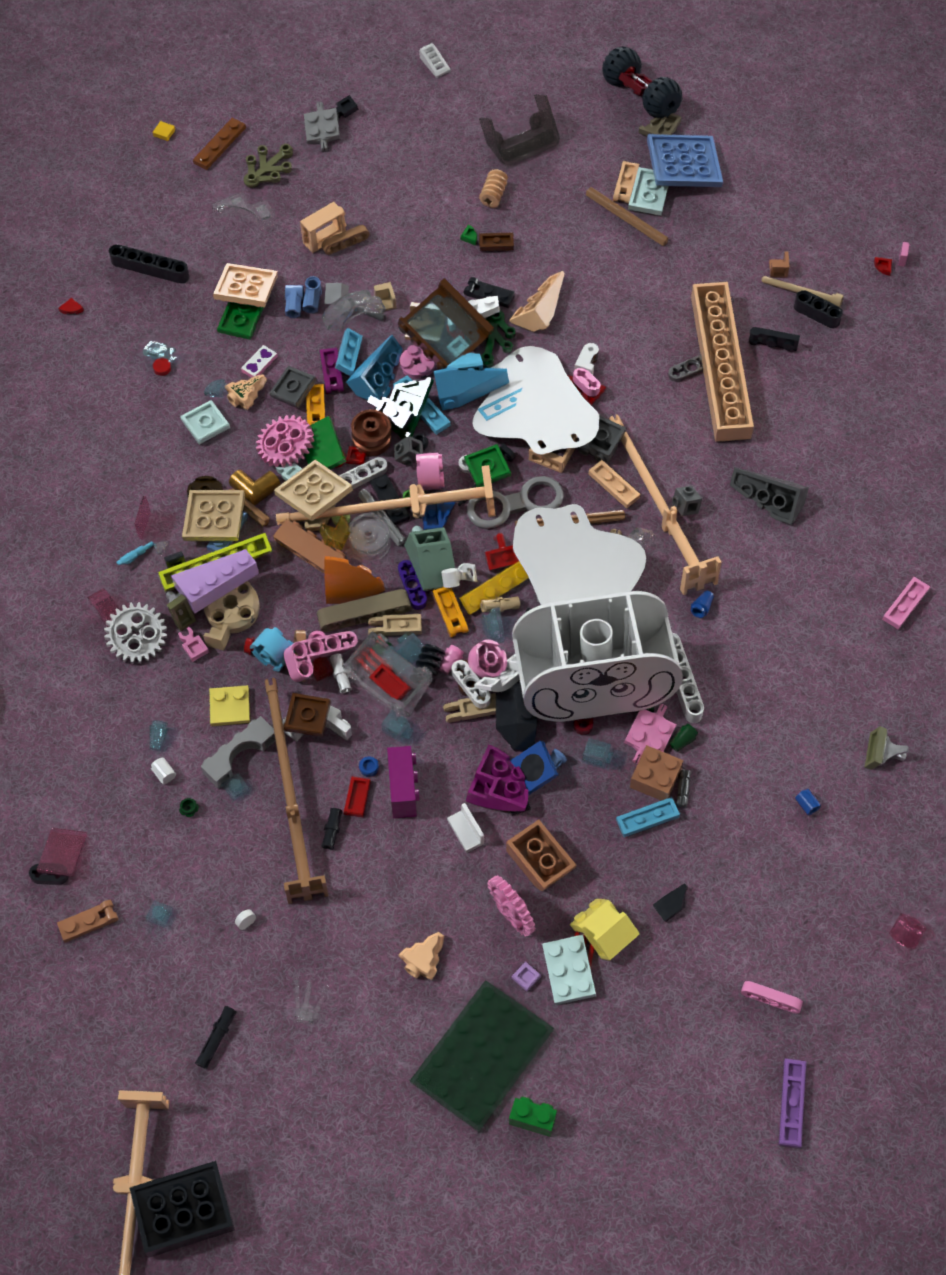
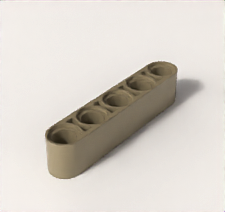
[317,589,412,632]

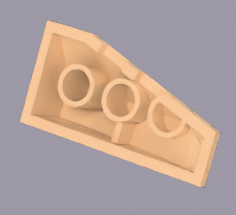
[509,271,565,332]

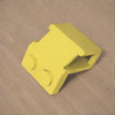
[570,899,640,960]

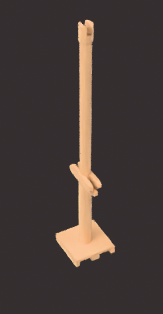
[609,415,722,595]
[276,466,496,525]
[113,1090,169,1275]

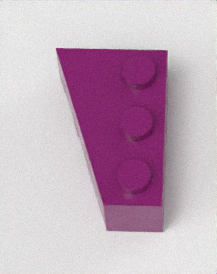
[387,746,420,819]

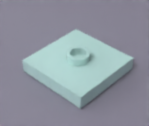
[180,400,230,445]

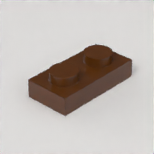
[479,232,514,251]

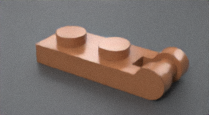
[57,900,118,943]

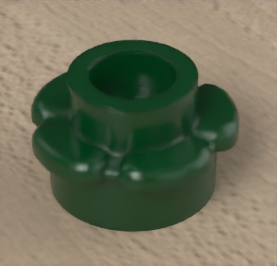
[179,798,199,817]

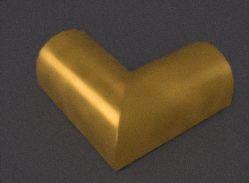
[229,470,281,506]

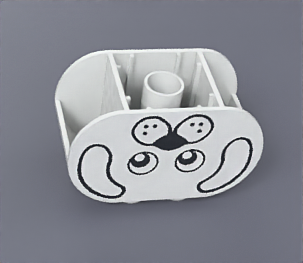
[512,591,683,722]

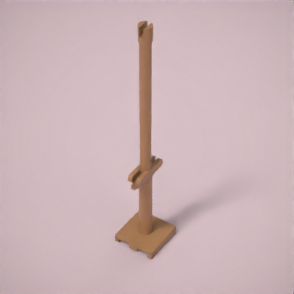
[265,678,329,904]

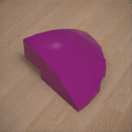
[465,744,528,811]

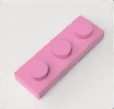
[882,577,930,630]

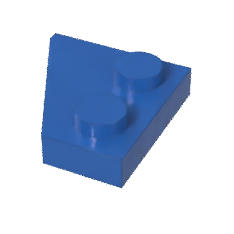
[422,501,456,530]

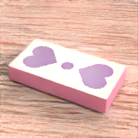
[241,345,278,378]

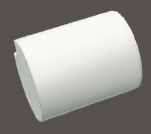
[151,758,176,784]

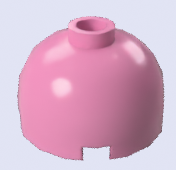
[468,640,507,678]

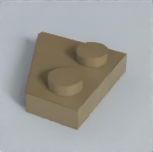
[639,113,682,136]

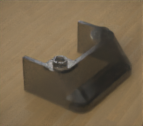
[479,94,560,166]

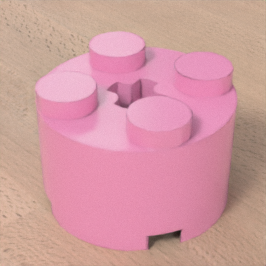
[416,453,444,491]

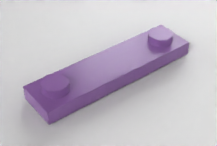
[779,1059,806,1148]

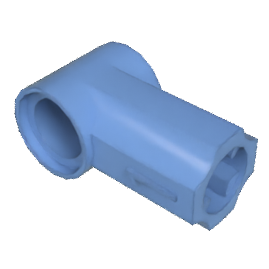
[302,276,322,313]
[285,285,304,318]

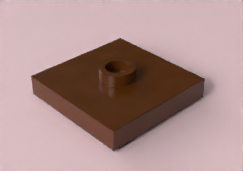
[284,693,331,737]

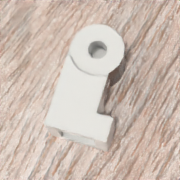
[575,343,599,375]

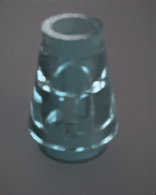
[149,720,169,751]

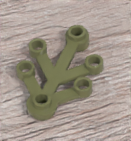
[243,144,293,188]

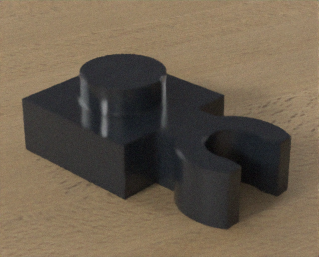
[330,95,359,120]

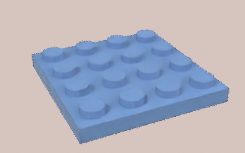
[647,134,723,187]

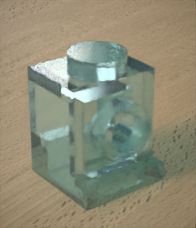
[381,709,413,743]

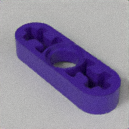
[398,560,427,610]

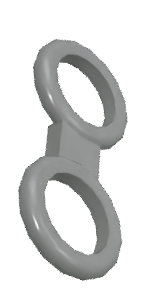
[467,476,564,529]

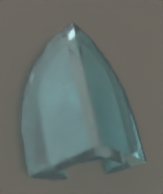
[481,607,504,643]

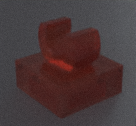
[311,657,334,682]

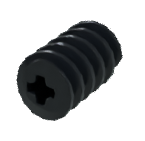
[410,644,446,687]

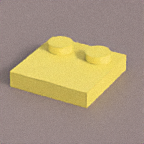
[209,685,250,726]

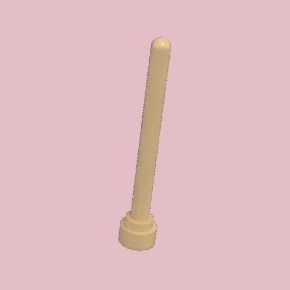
[762,276,844,307]

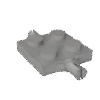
[304,102,340,152]

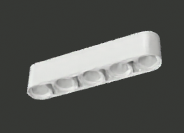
[672,633,704,723]

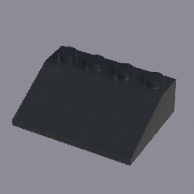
[129,1161,235,1258]

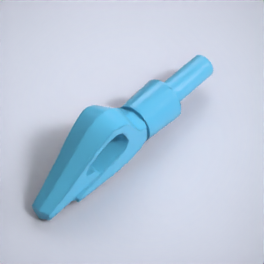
[116,541,154,565]

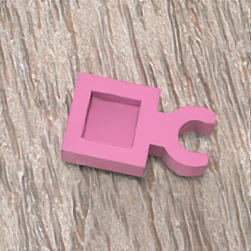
[178,627,209,662]

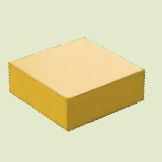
[152,121,176,141]

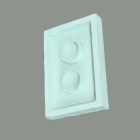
[628,167,669,216]
[542,935,596,1005]

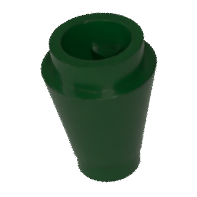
[669,723,698,752]

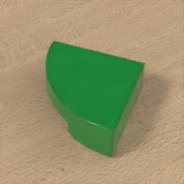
[460,225,477,246]

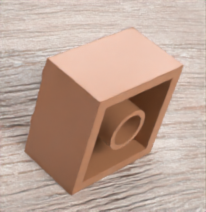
[630,745,683,801]

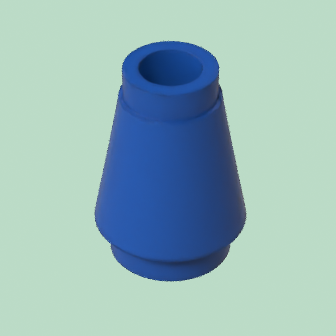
[690,590,714,618]

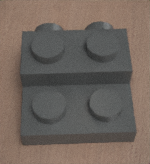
[577,415,626,463]

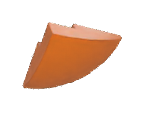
[324,556,385,604]

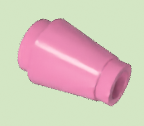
[439,645,464,675]

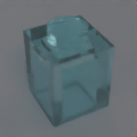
[582,738,614,769]

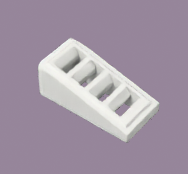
[420,43,450,78]

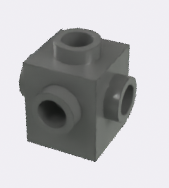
[394,436,423,466]
[672,485,702,516]

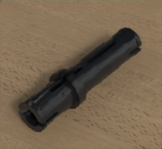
[195,1006,237,1069]

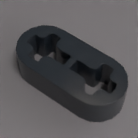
[29,864,69,885]

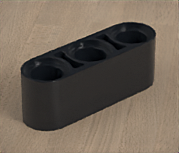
[794,290,843,328]

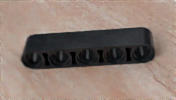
[108,244,190,284]

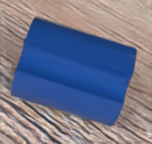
[795,789,821,816]

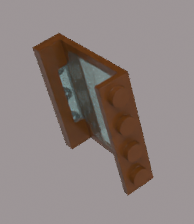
[398,278,494,370]

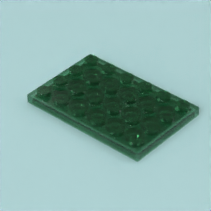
[410,980,554,1132]

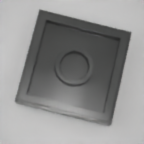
[269,366,317,408]

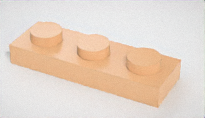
[588,460,640,508]

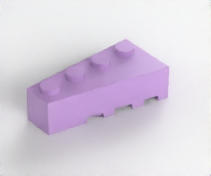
[171,549,259,613]

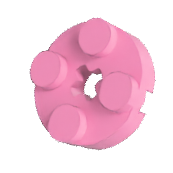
[400,345,435,379]

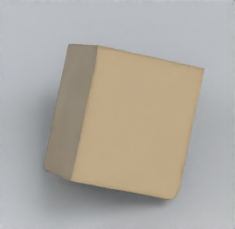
[374,282,396,312]
[203,624,231,651]

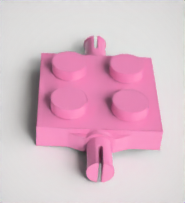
[624,704,677,764]

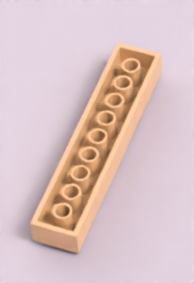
[691,282,754,442]

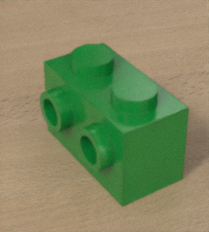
[509,1097,557,1137]

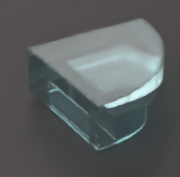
[204,379,225,397]

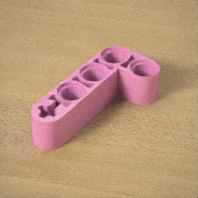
[284,631,358,682]

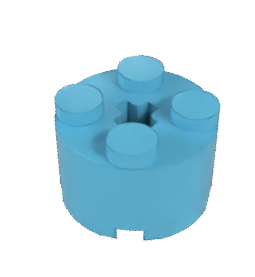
[250,627,295,671]

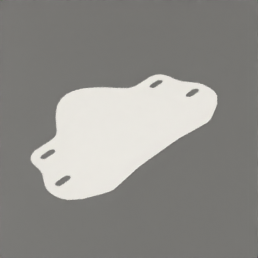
[473,346,599,455]
[513,504,646,605]

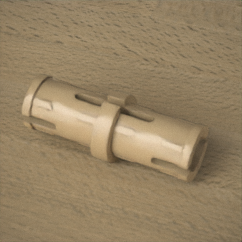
[480,597,520,612]

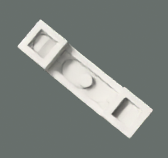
[474,654,520,692]

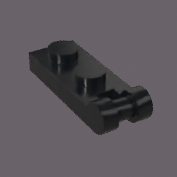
[463,277,515,308]
[748,327,800,351]

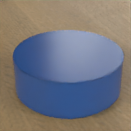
[359,756,379,777]

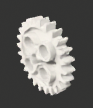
[104,602,167,664]

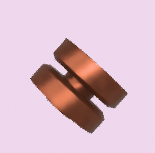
[351,409,392,457]

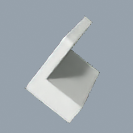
[447,803,484,853]

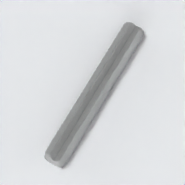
[358,489,405,546]

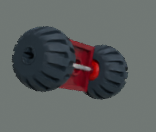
[602,47,683,119]

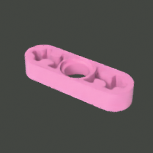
[741,981,803,1014]

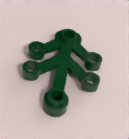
[467,311,516,368]

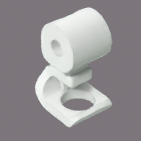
[441,563,477,588]

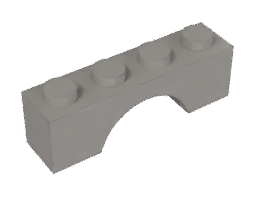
[201,716,276,789]

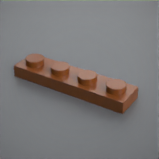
[193,117,246,170]

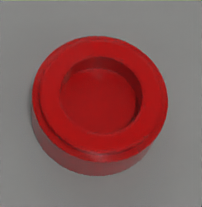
[153,358,171,376]

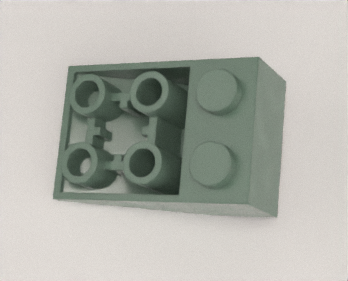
[404,527,455,591]

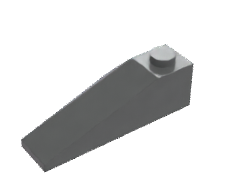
[730,467,809,525]

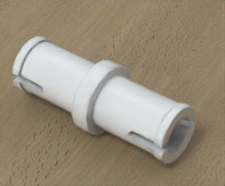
[330,654,352,693]

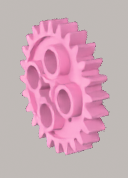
[256,415,314,468]
[487,875,536,937]

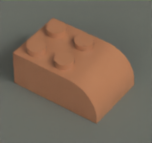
[506,819,576,891]

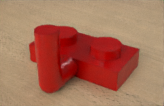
[484,533,519,570]

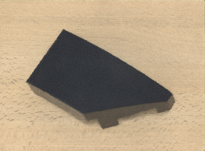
[653,883,688,922]

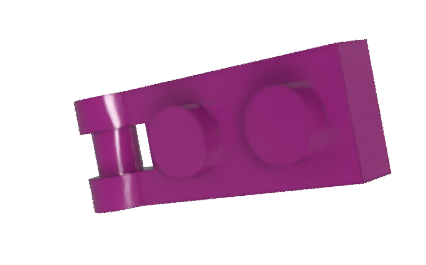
[320,347,344,394]

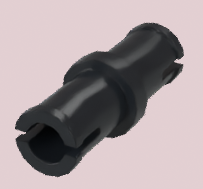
[321,808,343,850]

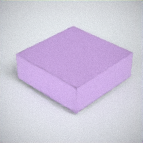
[511,962,541,992]

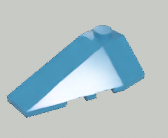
[346,335,403,400]
[434,367,509,410]

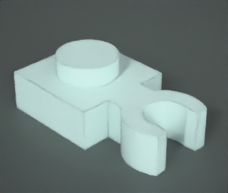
[276,463,302,481]

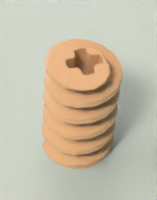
[479,169,508,208]

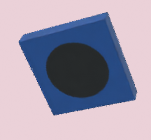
[510,741,559,795]

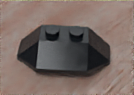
[496,680,537,752]

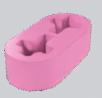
[573,368,601,396]

